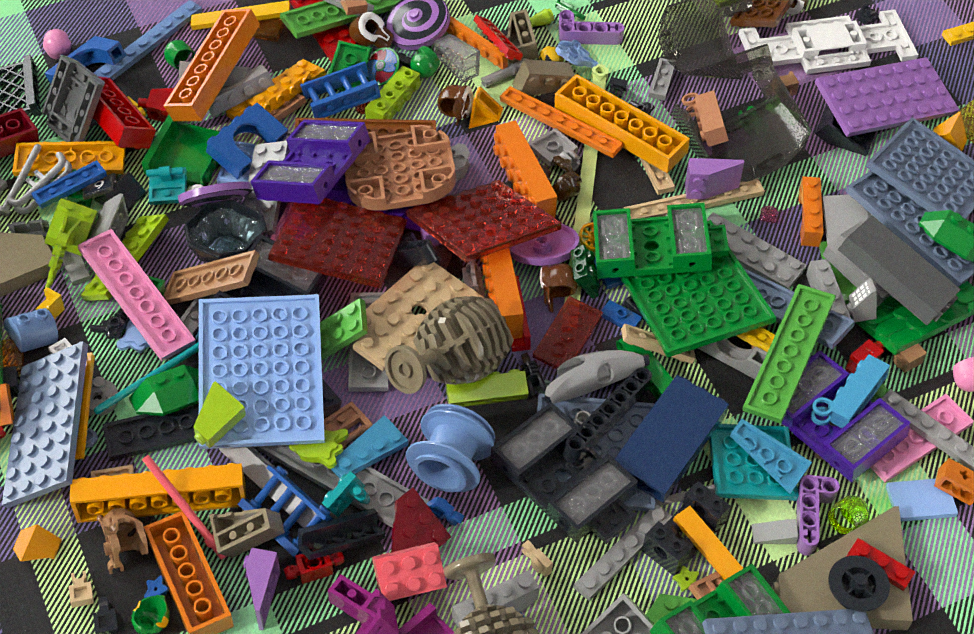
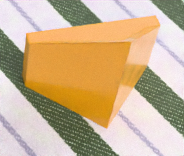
[469,86,503,129]
[933,111,967,151]
[13,524,62,562]

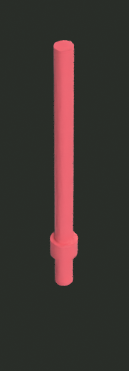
[142,454,226,560]

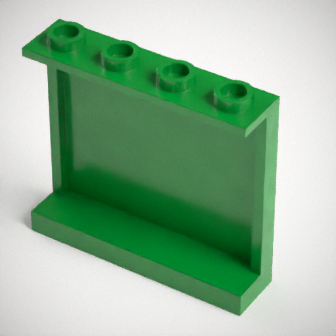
[142,115,220,186]

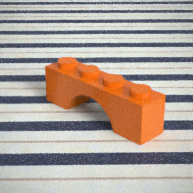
[799,176,823,247]

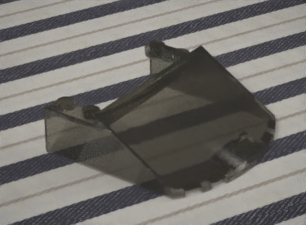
[658,0,773,80]
[672,56,812,182]

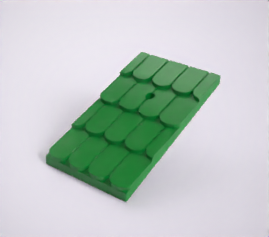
[850,281,974,355]

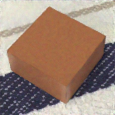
[340,0,368,15]

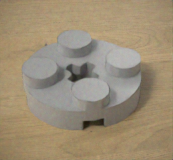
[89,377,118,416]

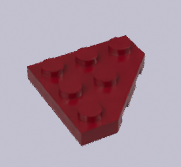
[390,487,451,553]

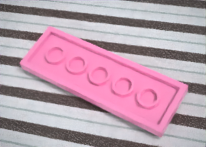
[870,394,974,483]

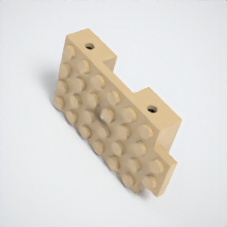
[353,262,485,371]

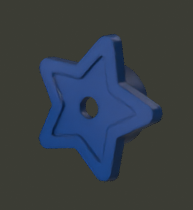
[144,575,169,598]

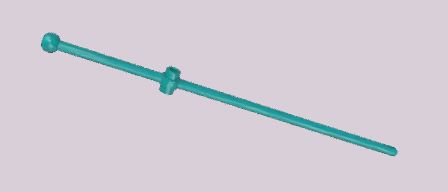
[94,250,348,414]

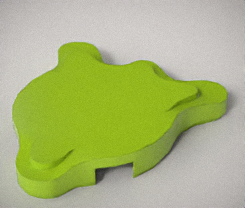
[289,429,349,469]

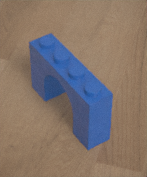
[45,36,126,85]
[206,103,288,180]

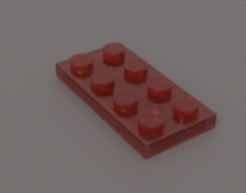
[533,296,603,369]

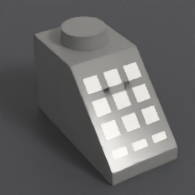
[846,278,877,322]

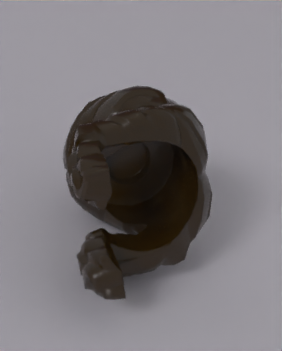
[540,155,582,202]

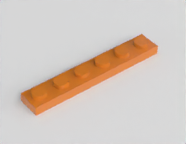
[446,16,508,70]

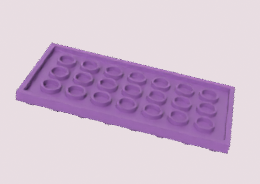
[815,57,959,137]

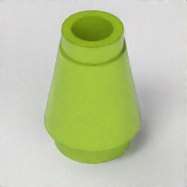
[529,8,554,27]

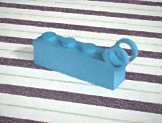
[811,354,890,428]

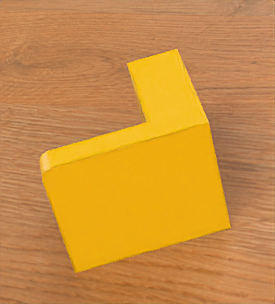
[36,287,65,319]

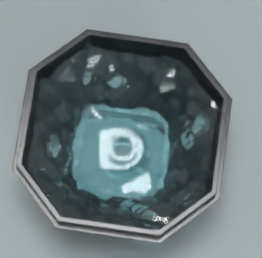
[184,199,268,263]

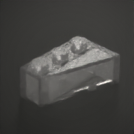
[434,34,480,84]

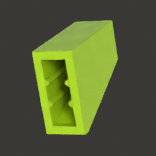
[193,381,246,448]

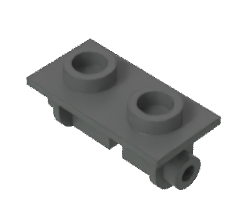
[8,218,49,237]

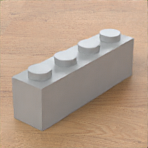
[452,570,539,628]

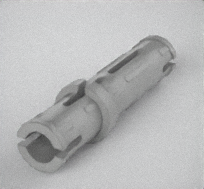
[481,58,526,88]

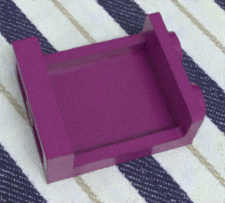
[398,603,454,634]

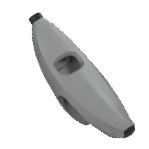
[545,350,650,404]

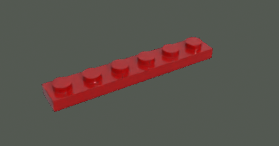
[473,15,523,61]

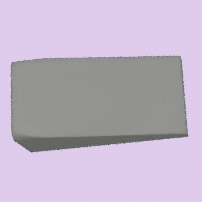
[752,519,798,544]

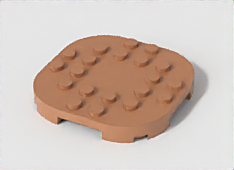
[345,125,456,210]

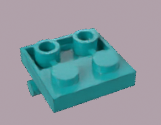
[146,166,187,205]
[322,471,370,517]

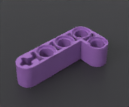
[558,10,625,45]
[797,475,840,556]

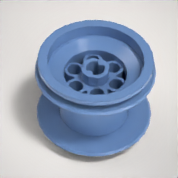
[406,404,495,492]

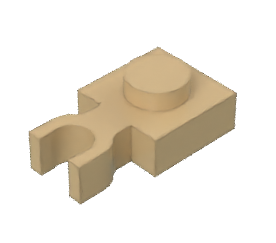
[521,540,553,578]
[69,571,94,608]

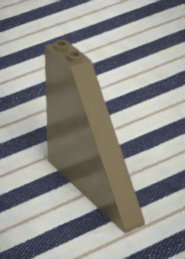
[0,232,60,297]
[772,506,913,630]

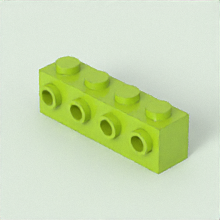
[365,66,421,119]
[446,369,529,407]

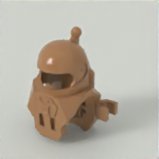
[97,508,148,574]

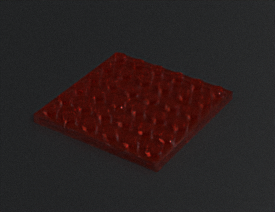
[406,180,562,262]
[268,198,408,289]

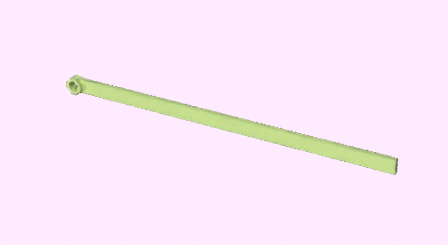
[561,64,609,335]

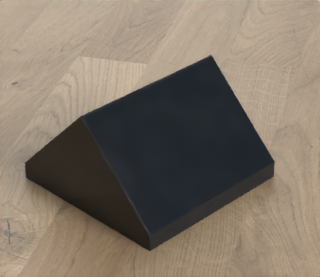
[94,172,146,212]

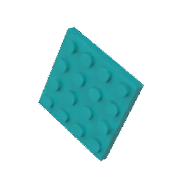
[709,424,799,501]

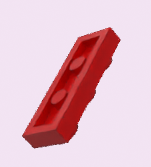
[846,538,915,591]

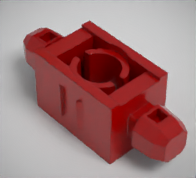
[845,339,885,375]
[284,549,344,584]

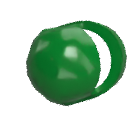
[164,40,196,70]
[410,46,440,79]

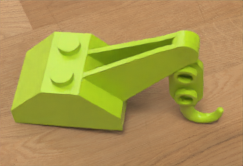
[44,198,98,288]

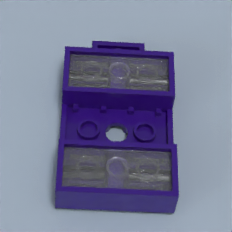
[250,120,370,204]
[782,350,911,483]

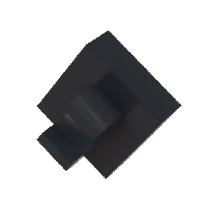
[854,3,879,25]
[609,77,628,97]

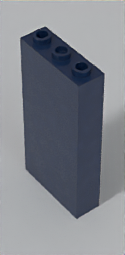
[615,375,729,503]

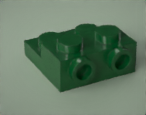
[571,245,600,299]

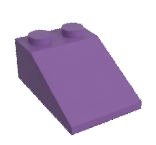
[685,158,744,199]
[244,548,280,630]

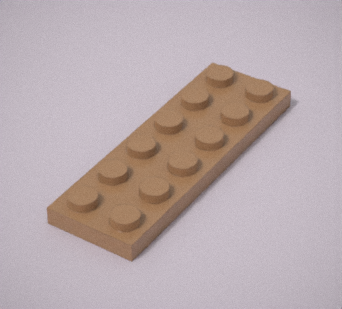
[163,250,260,305]

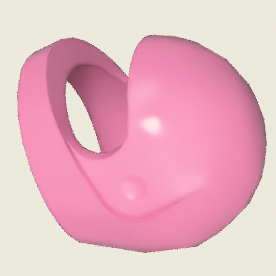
[43,29,71,59]
[953,357,974,392]

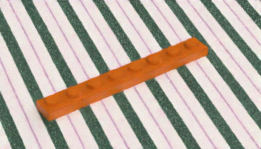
[500,86,623,158]

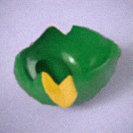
[131,595,170,634]

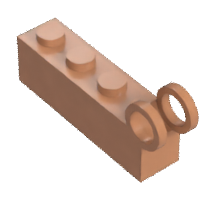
[681,90,729,147]

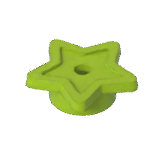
[672,566,699,592]

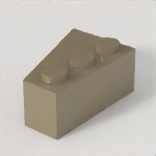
[506,9,539,64]
[512,59,575,96]
[209,508,284,558]

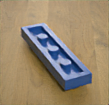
[31,160,107,209]

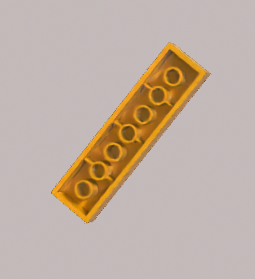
[555,74,690,173]
[70,463,246,523]

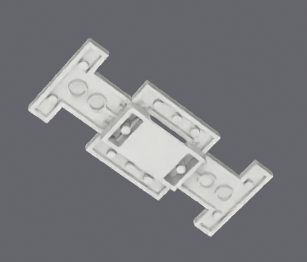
[738,10,918,81]

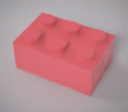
[372,542,447,601]

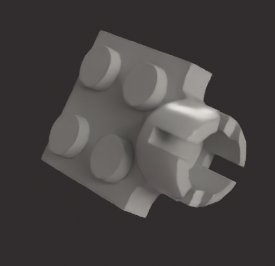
[528,128,580,172]

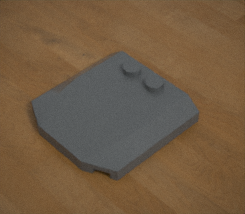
[42,55,105,142]

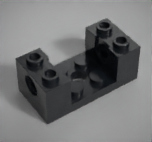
[642,481,731,576]

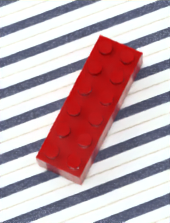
[93,76,156,149]

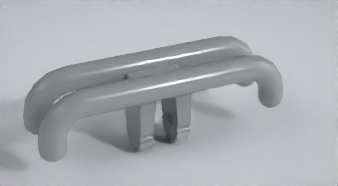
[7,152,72,215]

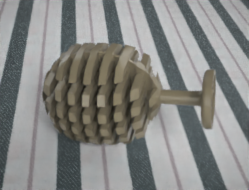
[385,296,514,394]
[443,553,539,634]

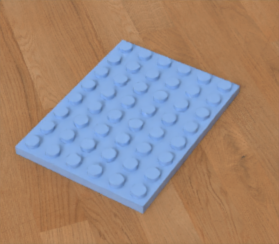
[199,294,325,449]

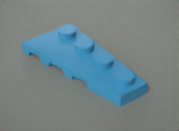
[331,415,409,479]
[730,419,812,494]

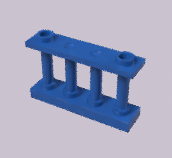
[300,61,381,118]
[238,465,333,557]

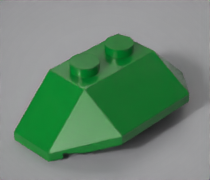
[918,210,974,262]
[129,365,199,416]

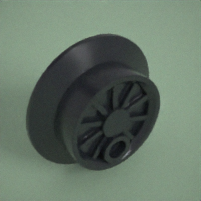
[828,555,890,612]

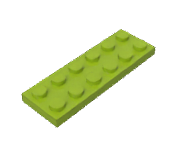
[80,214,170,301]

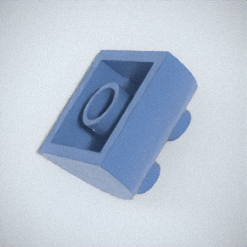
[3,308,58,353]

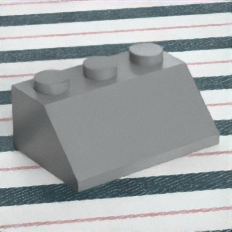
[87,194,129,240]

